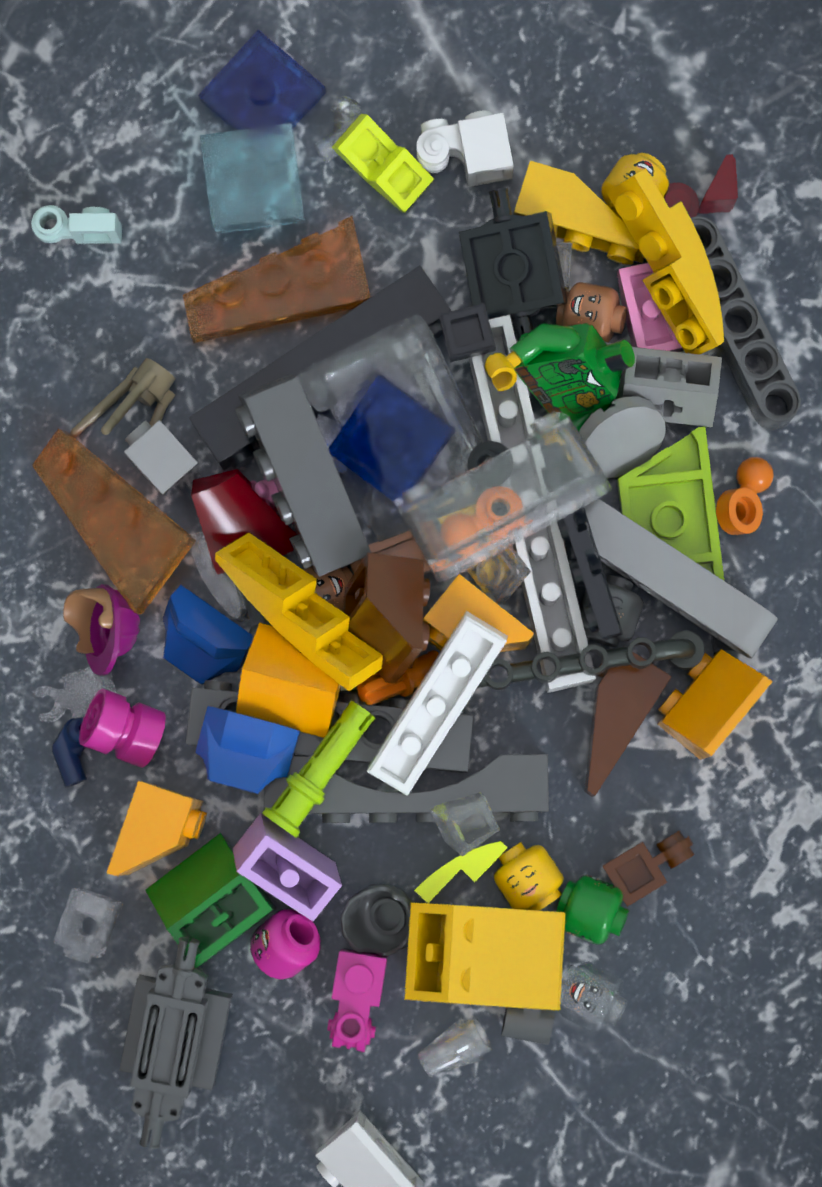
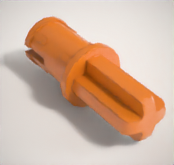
[357,650,439,706]

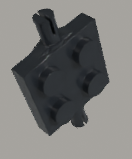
[459,188,567,342]

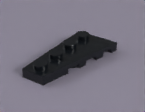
[541,443,624,640]

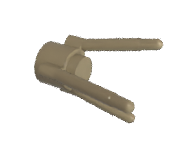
[70,358,176,437]

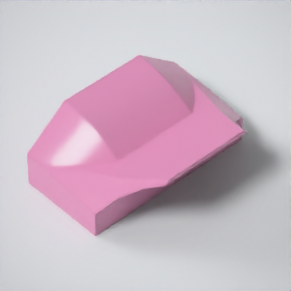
[617,263,683,352]

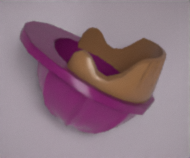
[63,584,140,676]

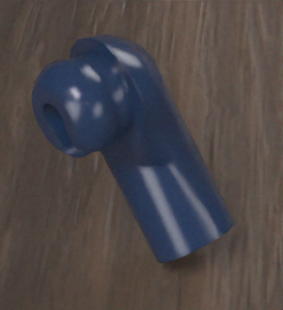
[52,717,87,787]

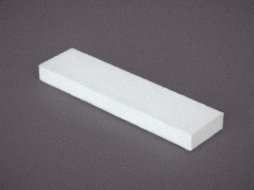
[367,611,508,796]

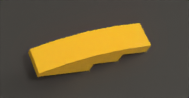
[215,533,383,691]

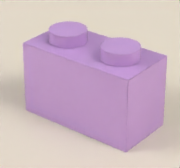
[232,813,342,921]

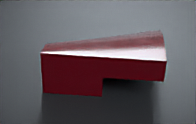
[191,469,297,577]

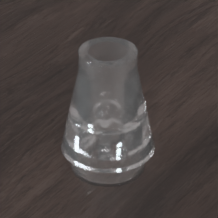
[418,1016,492,1077]

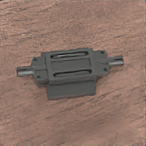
[119,937,233,1149]

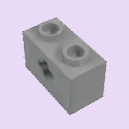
[623,347,722,427]
[124,420,198,495]

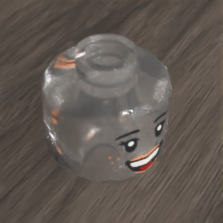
[559,961,628,1033]

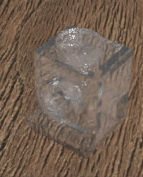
[53,887,124,963]

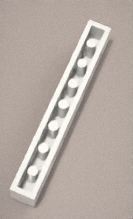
[469,315,596,693]

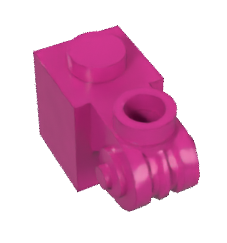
[327,949,388,1052]

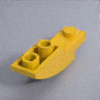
[606,168,724,355]

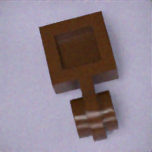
[603,830,695,907]

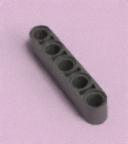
[691,216,801,430]

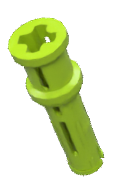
[262,700,375,838]

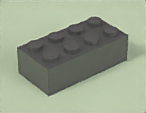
[235,374,371,577]

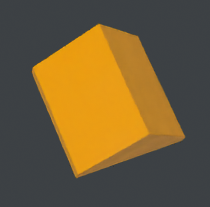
[236,623,341,738]

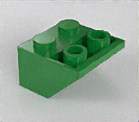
[145,833,277,968]

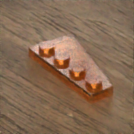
[183,216,371,343]
[32,429,197,614]

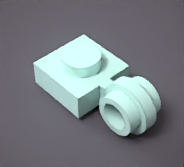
[31,205,122,244]

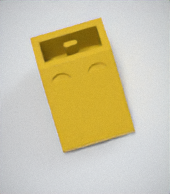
[404,903,565,1010]

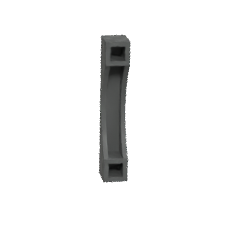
[264,754,549,823]

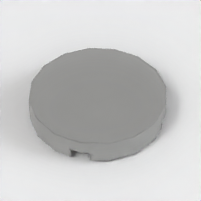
[575,396,666,479]

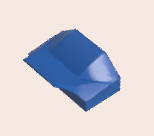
[163,585,253,684]
[196,706,300,794]

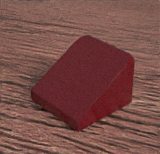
[698,154,738,214]

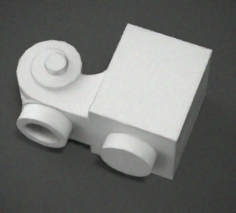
[417,110,514,187]

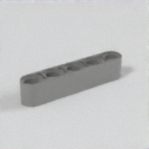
[569,493,778,659]

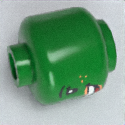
[556,875,630,945]

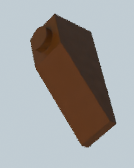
[584,646,672,797]

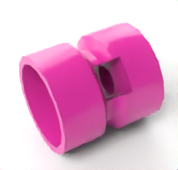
[79,688,166,768]

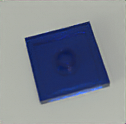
[198,29,326,158]
[328,375,457,506]

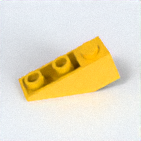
[514,160,645,265]

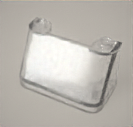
[297,314,494,542]

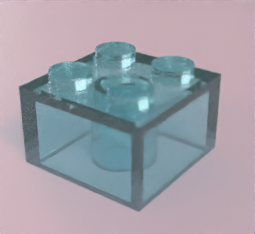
[200,123,306,234]

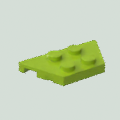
[617,426,725,581]

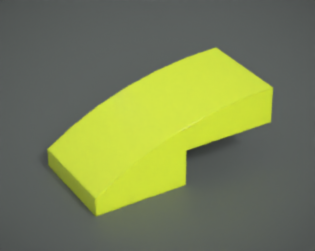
[331,114,434,212]
[414,841,507,903]

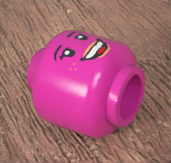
[250,909,321,980]

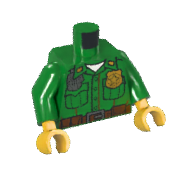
[485,323,635,462]

